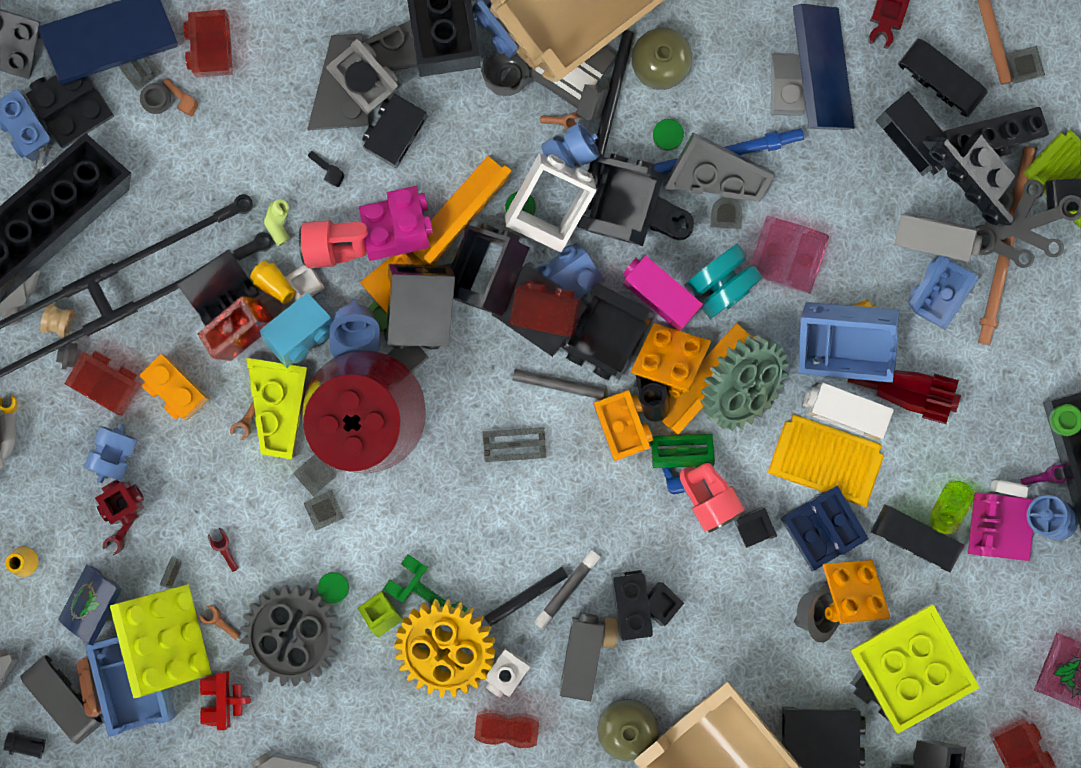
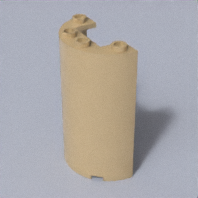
[489,0,664,82]
[634,680,802,768]

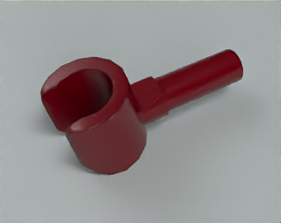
[103,521,134,555]
[208,528,239,572]

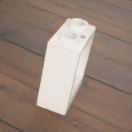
[505,153,597,252]
[802,383,894,440]

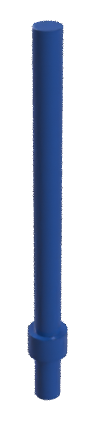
[654,128,804,174]

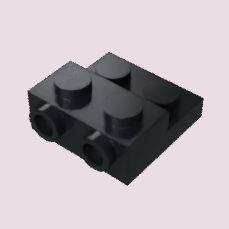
[26,75,114,149]

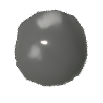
[481,52,530,97]

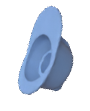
[330,299,380,357]

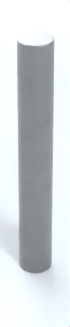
[512,369,605,400]

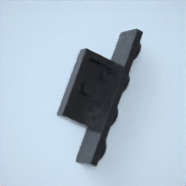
[942,107,1049,158]
[923,134,1015,225]

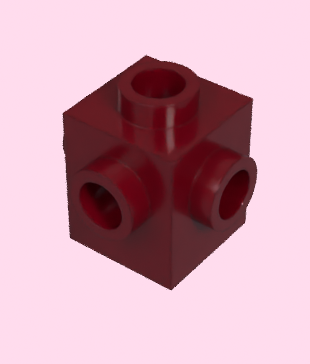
[95,480,144,526]

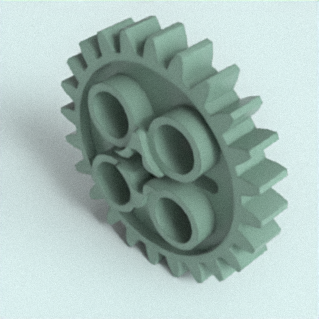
[701,335,789,431]

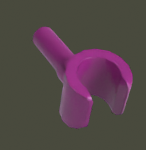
[1020,465,1067,485]

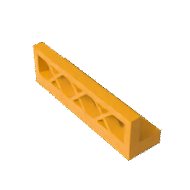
[411,156,512,265]
[661,323,756,435]

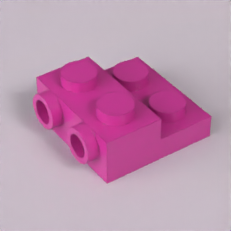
[359,185,433,261]

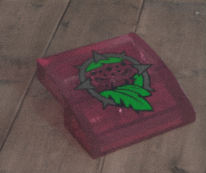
[1034,632,1081,709]

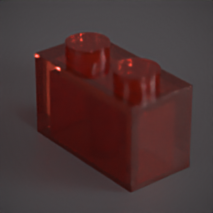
[509,281,581,337]
[197,296,273,361]
[64,350,142,416]

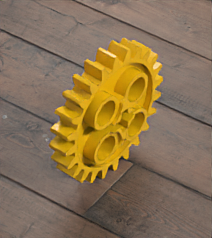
[394,599,496,697]

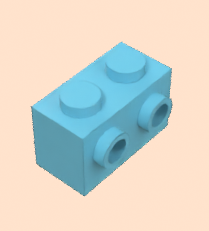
[259,292,332,368]

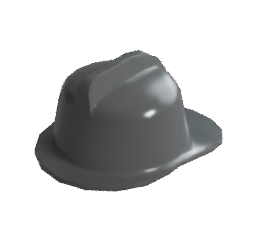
[794,581,840,643]

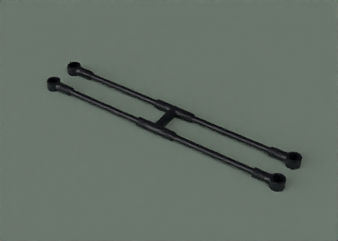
[0,194,273,378]

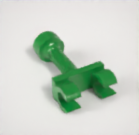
[383,554,468,612]

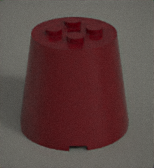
[302,350,426,473]

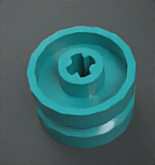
[684,243,764,320]

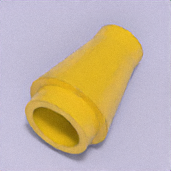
[250,260,296,304]
[5,546,39,577]

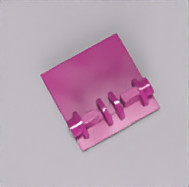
[968,492,1034,561]

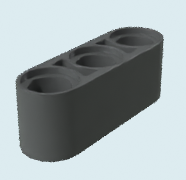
[20,655,103,744]

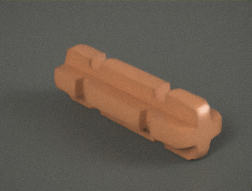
[76,658,102,718]

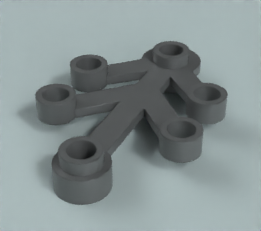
[975,180,1081,268]

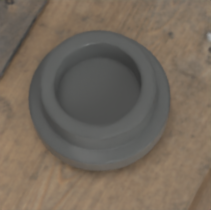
[140,83,171,114]
[56,343,78,370]

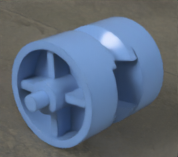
[541,122,599,179]
[84,423,138,483]
[1027,495,1078,541]

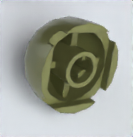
[631,27,692,90]
[597,699,659,762]

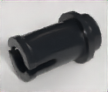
[4,730,46,759]

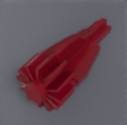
[847,370,961,424]

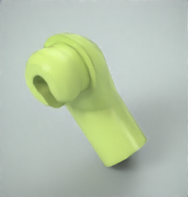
[264,199,291,247]

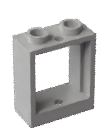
[894,213,983,262]

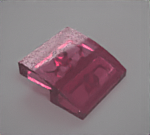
[750,215,829,294]

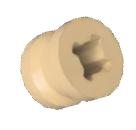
[40,304,75,338]

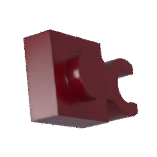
[868,0,910,49]

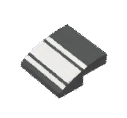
[530,47,616,108]

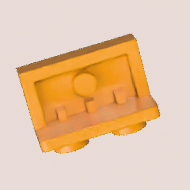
[593,390,653,461]

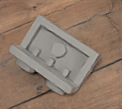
[326,39,398,115]

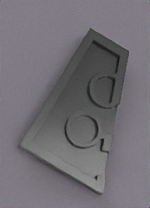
[362,20,418,71]
[307,33,369,131]
[663,133,775,202]

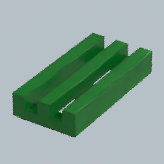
[651,434,715,468]

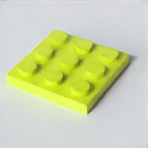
[110,584,212,698]
[850,604,980,734]

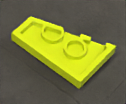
[246,358,308,459]

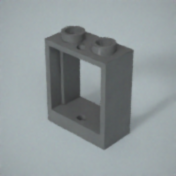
[559,612,605,702]

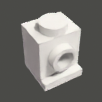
[485,647,531,698]

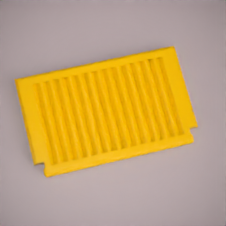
[767,414,884,508]

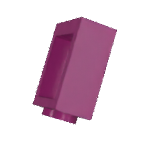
[623,255,703,331]

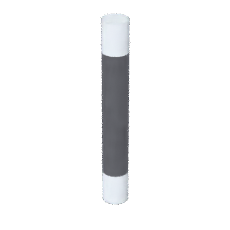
[534,549,601,630]

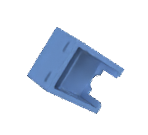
[798,302,900,382]
[85,636,176,737]

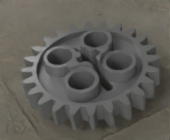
[240,585,341,686]

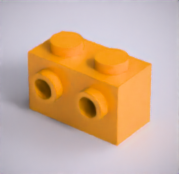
[139,354,210,420]

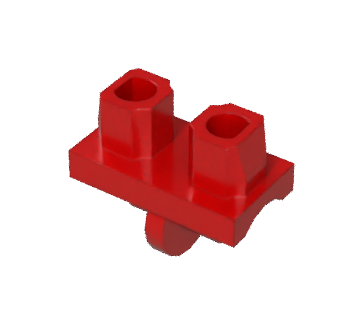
[200,671,251,730]

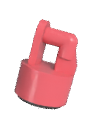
[299,220,368,268]
[680,463,745,533]

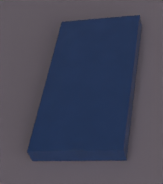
[38,0,178,85]
[793,3,855,130]

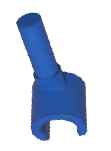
[662,468,685,494]

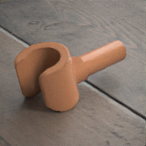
[163,78,198,117]
[540,111,585,130]
[230,402,255,440]
[199,606,240,640]

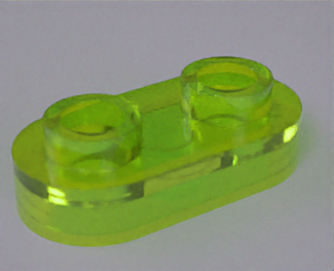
[930,481,974,534]

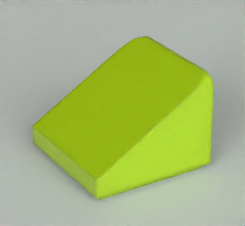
[357,590,403,638]

